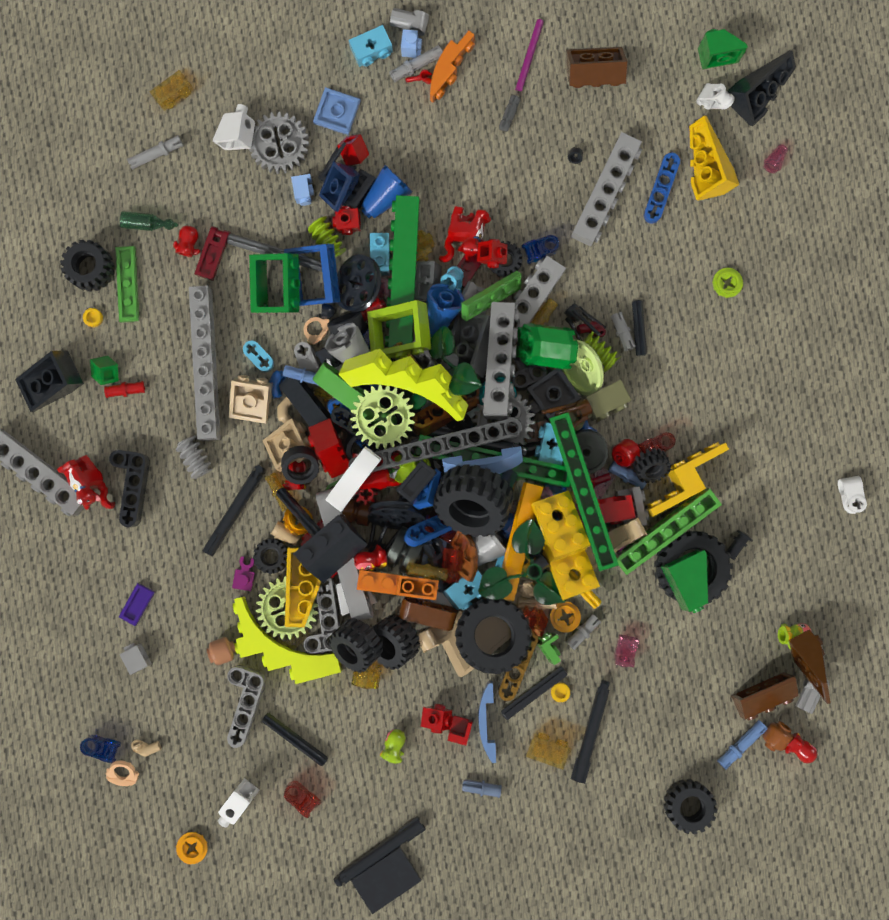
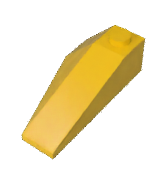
[689,115,739,201]
[285,547,321,628]

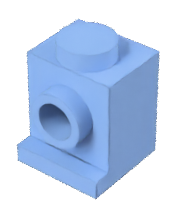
[401,29,422,58]
[291,174,314,206]

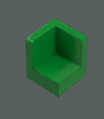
[90,356,119,385]

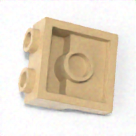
[229,375,273,424]
[263,418,313,472]

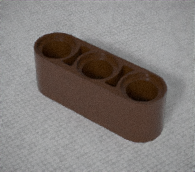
[398,596,458,631]

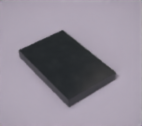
[351,846,422,914]

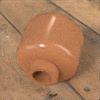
[206,637,236,665]

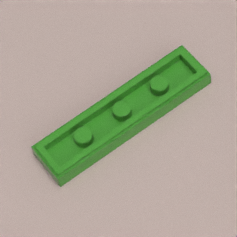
[115,246,139,323]
[462,271,521,321]

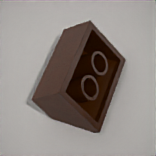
[566,47,627,88]
[731,672,799,721]

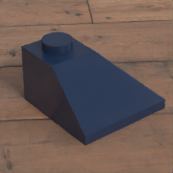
[319,161,360,212]

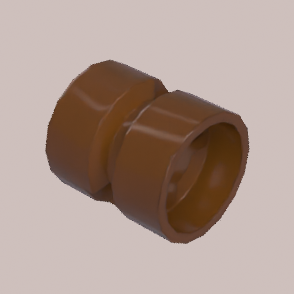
[342,499,373,526]

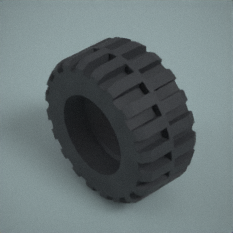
[434,464,513,537]
[654,531,733,604]
[455,598,532,674]

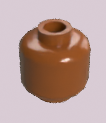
[763,721,793,751]

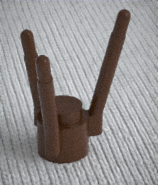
[541,399,592,428]

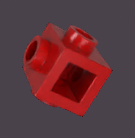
[332,206,361,235]
[477,239,508,268]
[420,704,453,734]

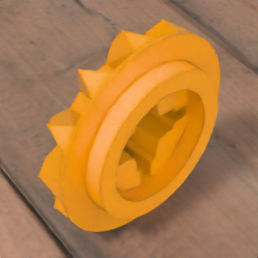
[283,506,313,535]
[550,601,581,633]
[176,832,208,864]

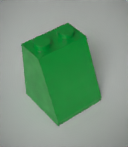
[661,550,708,613]

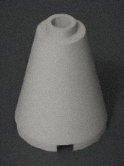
[325,323,370,363]
[456,531,508,566]

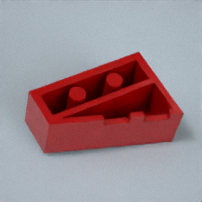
[574,495,635,530]

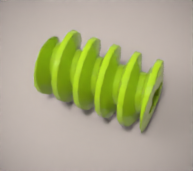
[308,216,346,258]
[583,331,621,373]

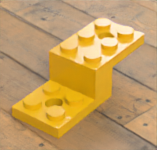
[647,442,729,517]
[531,490,600,600]

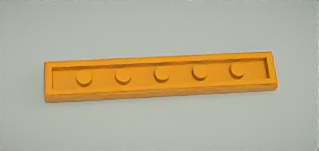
[502,482,543,601]

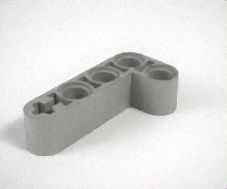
[304,577,340,653]
[227,665,266,748]

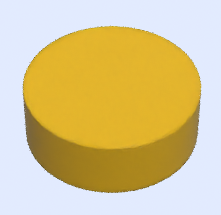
[83,308,103,328]
[551,682,570,702]

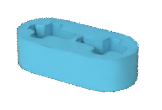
[243,340,274,372]

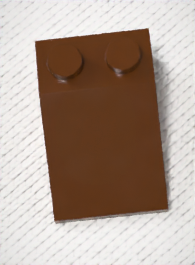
[789,629,831,704]

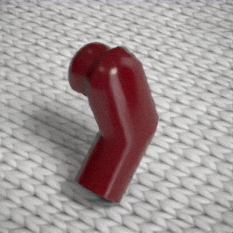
[577,322,606,338]

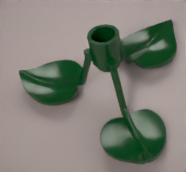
[403,326,482,410]
[478,519,566,605]

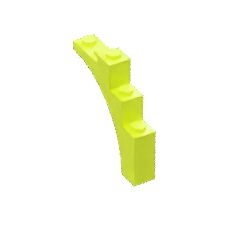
[339,349,468,421]
[233,596,343,684]

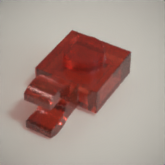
[442,548,463,583]
[523,605,548,636]

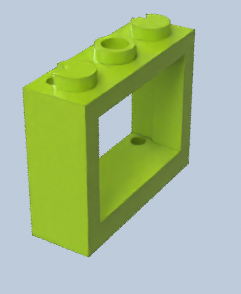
[367,300,431,360]

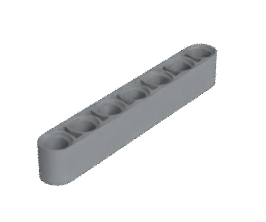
[316,488,374,621]

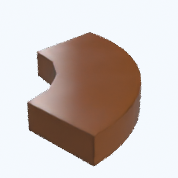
[450,531,478,582]

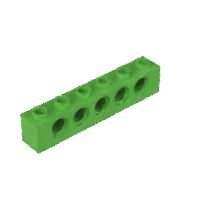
[615,487,722,575]

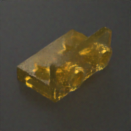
[149,70,194,111]
[526,732,572,770]

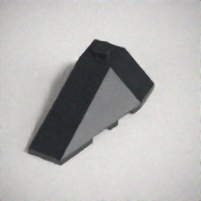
[727,50,796,126]

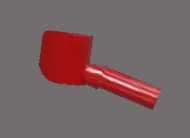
[405,70,432,84]

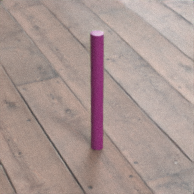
[515,19,544,92]

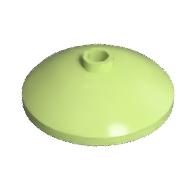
[561,340,604,396]

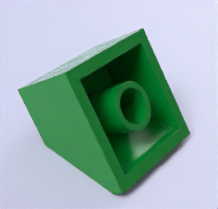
[698,29,748,70]

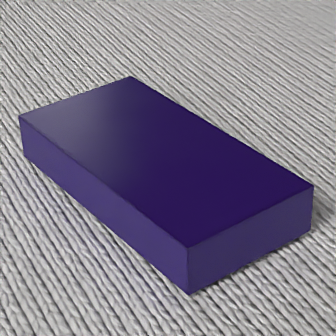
[119,583,155,626]

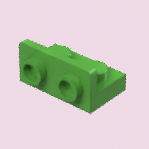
[537,632,561,665]

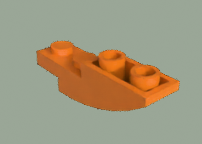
[430,31,475,103]
[356,570,439,600]

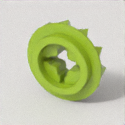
[712,268,743,298]

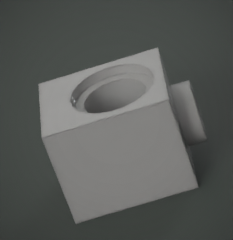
[119,643,152,675]

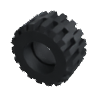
[60,240,115,292]
[372,615,420,670]
[329,618,383,673]
[663,779,717,834]

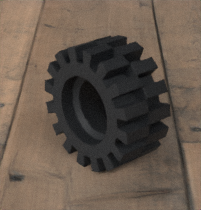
[491,241,523,278]
[633,448,671,483]
[253,539,287,574]

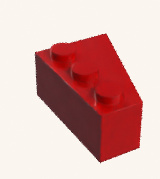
[308,419,350,478]

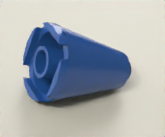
[361,165,413,219]
[426,284,465,337]

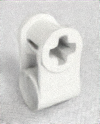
[696,83,734,109]
[838,476,867,514]

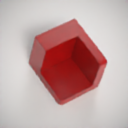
[337,134,369,166]
[447,715,472,746]

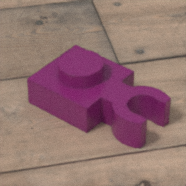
[232,556,255,591]

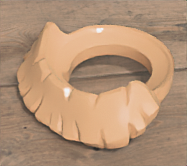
[303,317,330,345]
[106,760,139,786]

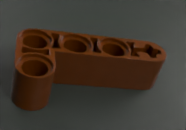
[412,389,480,436]

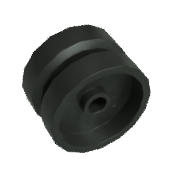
[575,429,608,474]
[387,526,425,576]

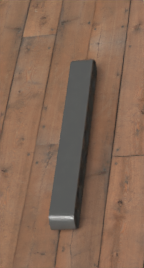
[349,418,522,473]

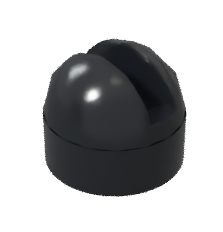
[568,147,583,164]
[321,304,335,319]

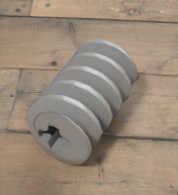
[176,435,213,479]

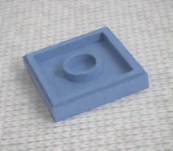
[313,87,361,135]

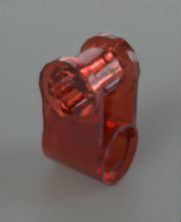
[638,432,676,454]
[284,781,321,818]

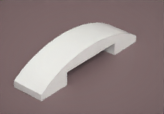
[326,446,381,512]

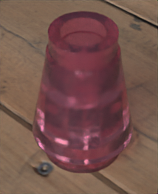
[763,144,788,174]

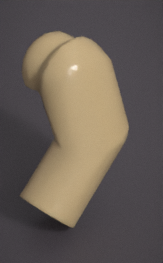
[277,397,292,423]
[131,740,162,757]

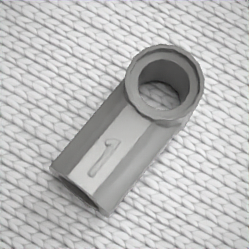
[390,8,429,36]
[795,679,829,714]

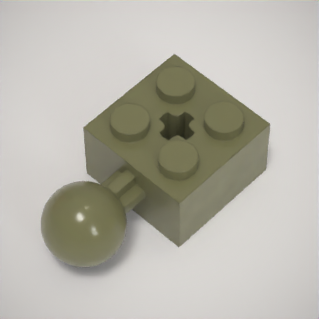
[569,380,631,432]

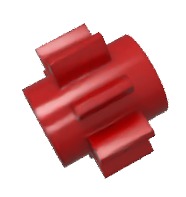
[355,488,378,505]

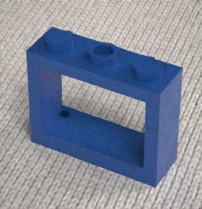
[284,244,340,306]

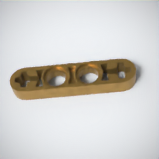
[499,629,538,701]

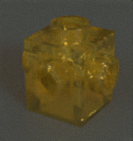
[351,662,382,689]

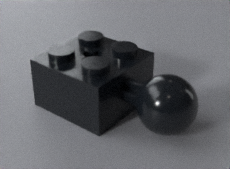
[510,368,581,424]

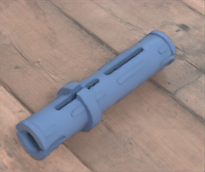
[717,720,768,770]

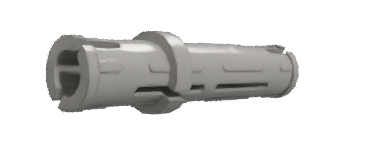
[389,45,443,82]
[127,135,184,170]

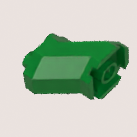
[516,323,578,369]

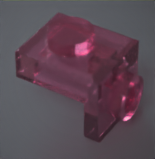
[614,634,639,668]

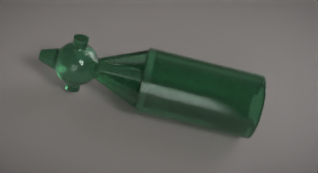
[120,211,179,231]

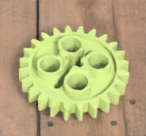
[350,385,415,449]
[256,577,319,640]

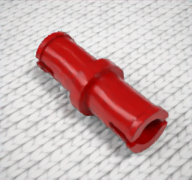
[104,381,145,398]

